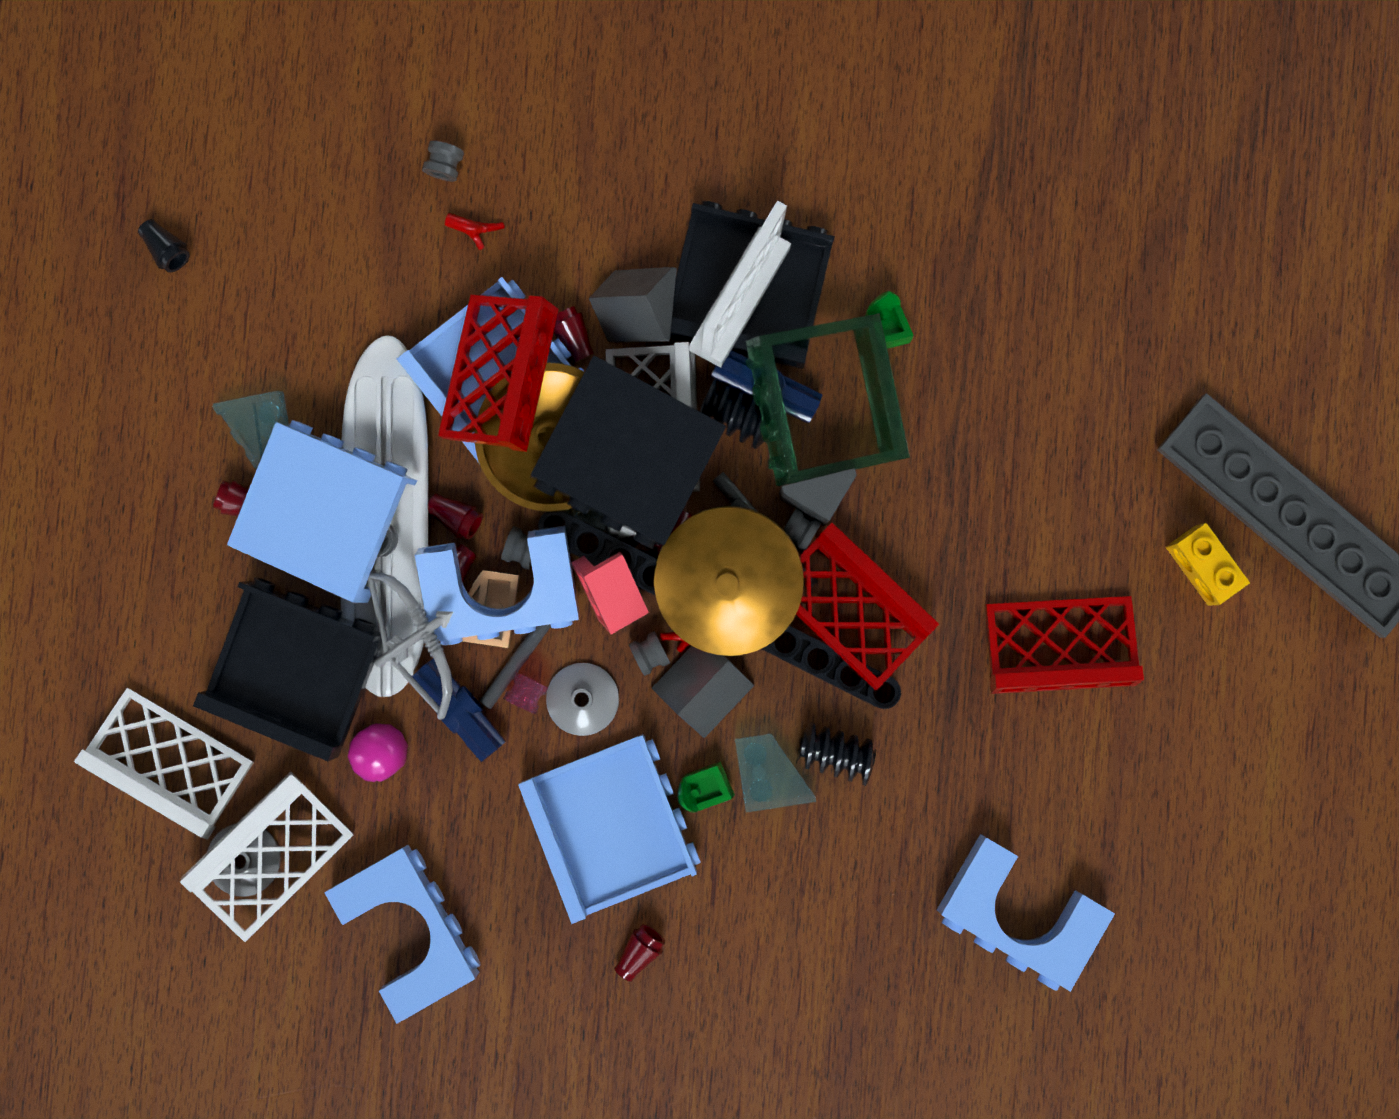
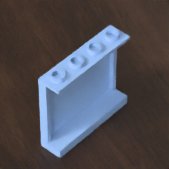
[397,277,584,464]
[227,420,417,603]
[518,734,701,924]

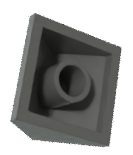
[589,267,677,343]
[779,468,857,526]
[652,646,754,738]

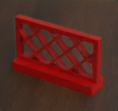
[438,294,559,452]
[796,523,939,690]
[985,596,1144,694]

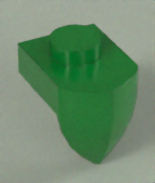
[864,291,914,351]
[677,761,735,813]

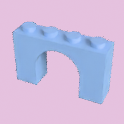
[415,526,579,645]
[937,834,1115,992]
[324,845,480,1024]

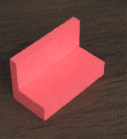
[571,552,649,634]

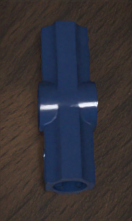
[710,351,823,424]
[412,658,506,762]

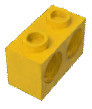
[1166,523,1250,606]

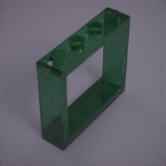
[745,313,910,486]

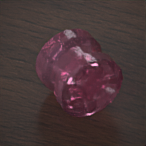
[503,672,549,714]

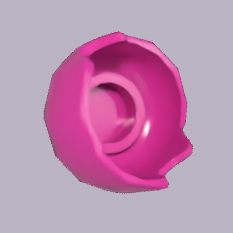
[348,724,408,782]

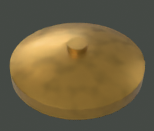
[475,363,585,511]
[654,506,804,656]

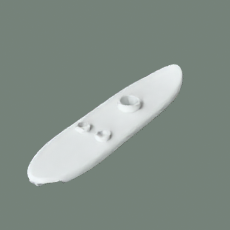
[341,335,428,697]

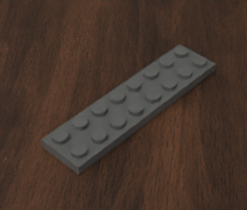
[1157,393,1399,638]

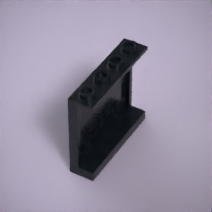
[670,201,835,369]
[530,355,727,549]
[193,577,382,762]

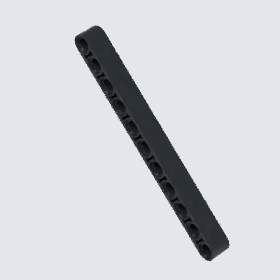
[538,511,901,709]

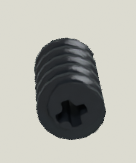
[700,379,781,450]
[795,722,876,786]

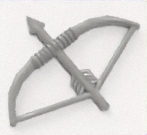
[368,571,453,720]

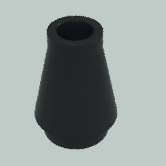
[138,219,190,273]

